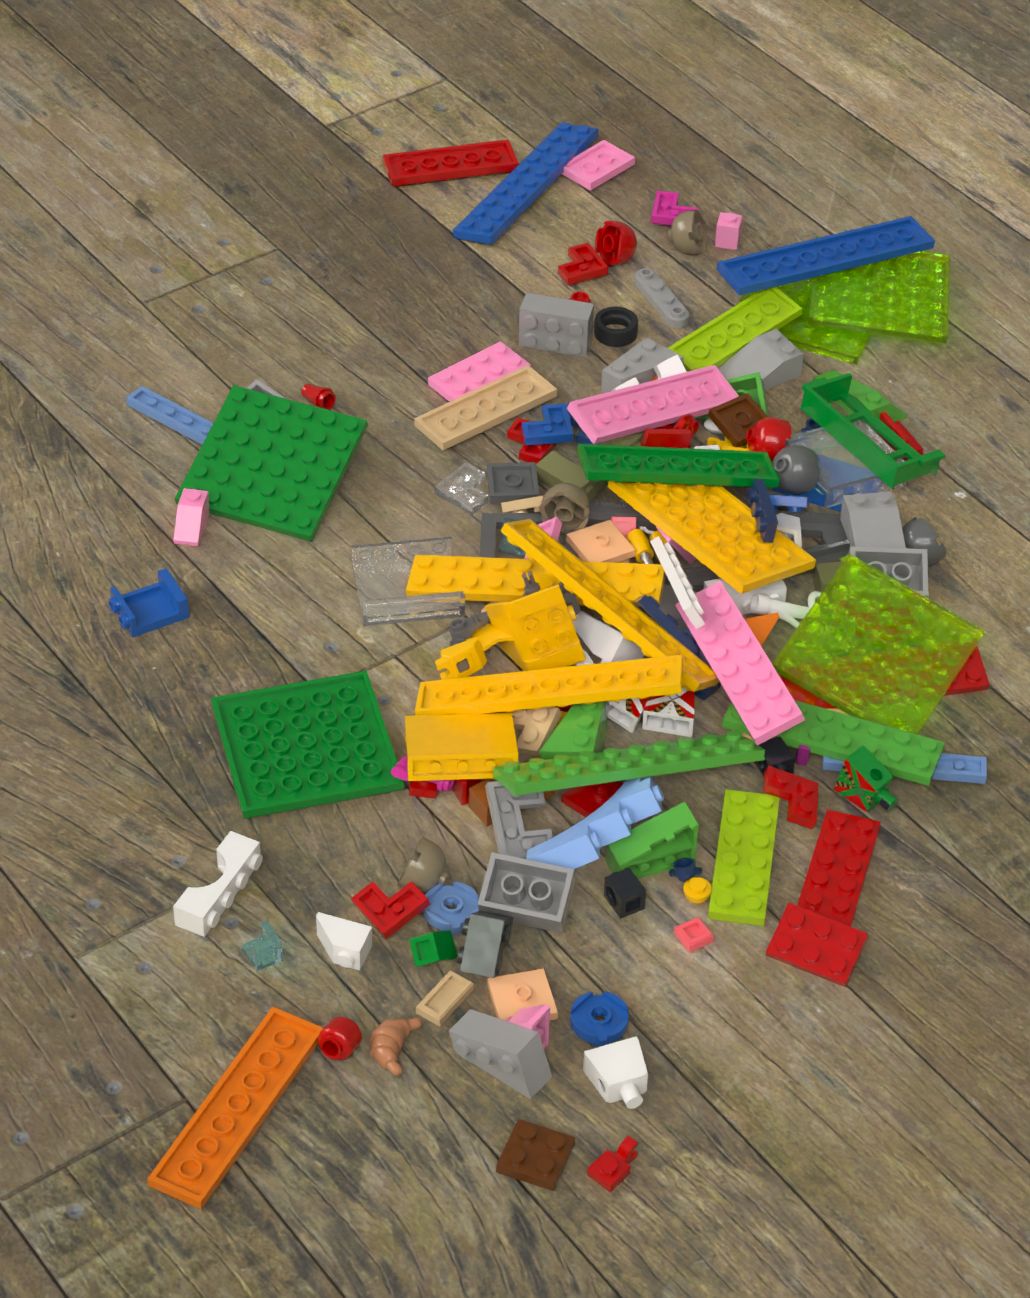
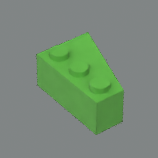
[540,701,608,760]
[605,802,699,879]

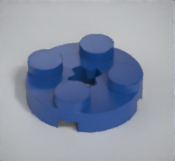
[570,992,629,1047]

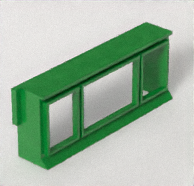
[800,373,945,489]

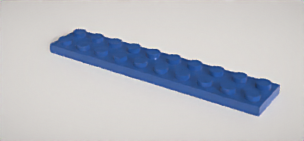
[453,122,599,244]
[717,216,935,295]

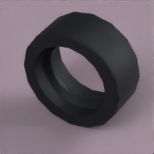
[594,306,638,347]

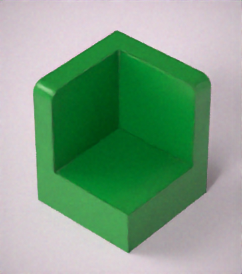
[409,930,457,967]

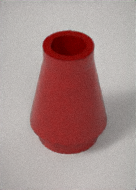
[301,384,336,410]

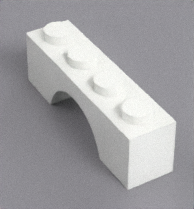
[173,831,263,937]

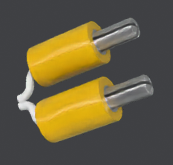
[627,526,673,564]

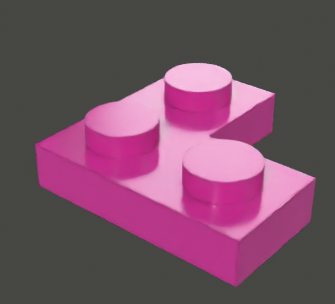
[651,191,698,225]

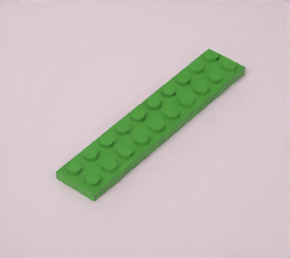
[493,731,765,796]

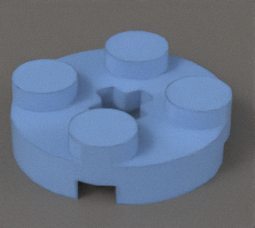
[424,882,479,935]

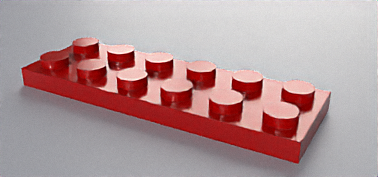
[383,139,519,186]
[797,809,881,927]

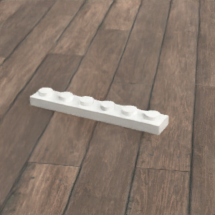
[650,536,705,630]

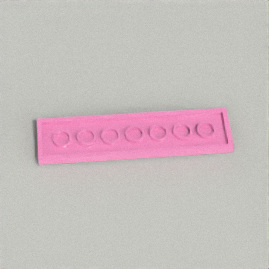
[567,365,739,444]
[675,580,805,746]

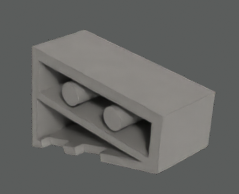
[601,338,684,393]
[449,1009,552,1099]

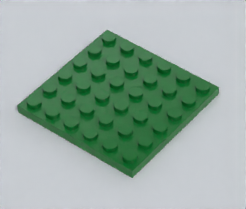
[175,385,368,542]
[211,670,404,819]

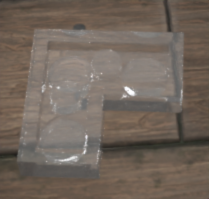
[434,462,488,515]

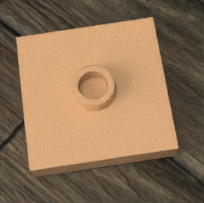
[566,520,636,563]
[487,968,558,1021]

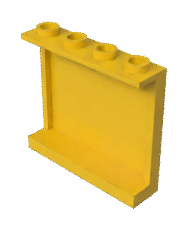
[405,713,518,781]

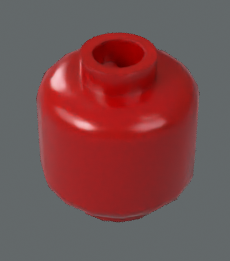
[318,1016,362,1061]

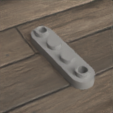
[634,268,689,328]

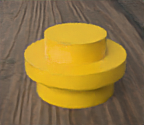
[683,877,712,904]

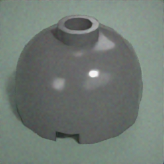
[772,445,821,495]
[902,517,946,567]

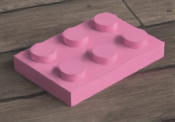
[562,140,635,191]

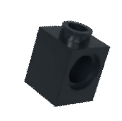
[754,736,795,776]
[604,868,646,919]

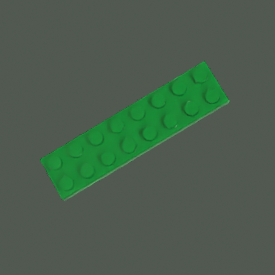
[576,444,780,488]

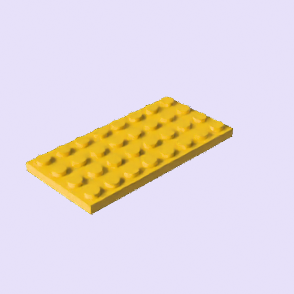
[607,481,816,594]

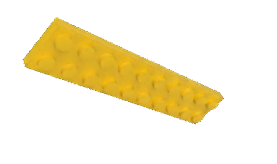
[501,519,719,692]
[405,555,666,608]
[415,655,683,716]

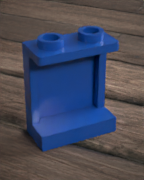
[108,568,189,638]

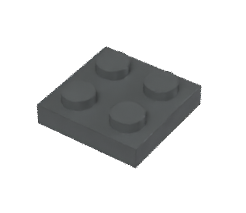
[487,462,539,503]

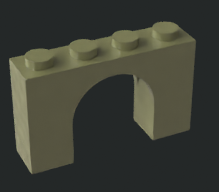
[536,431,644,501]

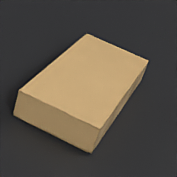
[416,970,474,1027]

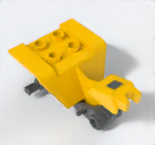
[435,571,586,680]

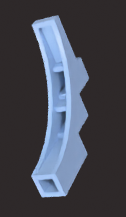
[526,776,664,869]

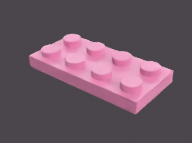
[428,341,530,402]

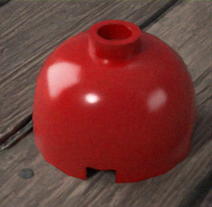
[595,221,637,266]
[746,417,791,462]

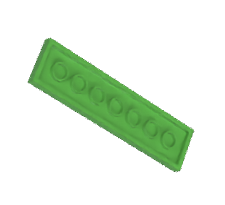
[722,700,945,786]

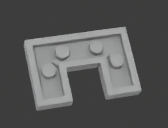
[485,781,553,859]

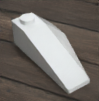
[569,605,644,663]

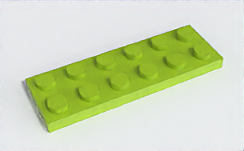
[668,287,802,372]
[708,789,780,926]

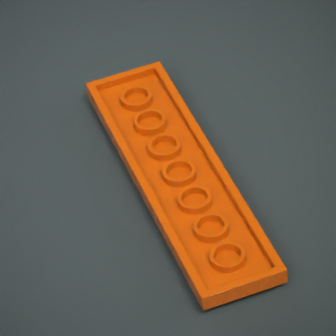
[147,1006,323,1210]

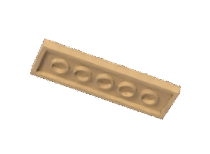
[414,365,557,451]

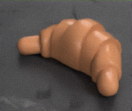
[370,1018,422,1076]

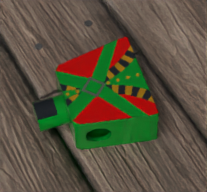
[834,745,898,812]

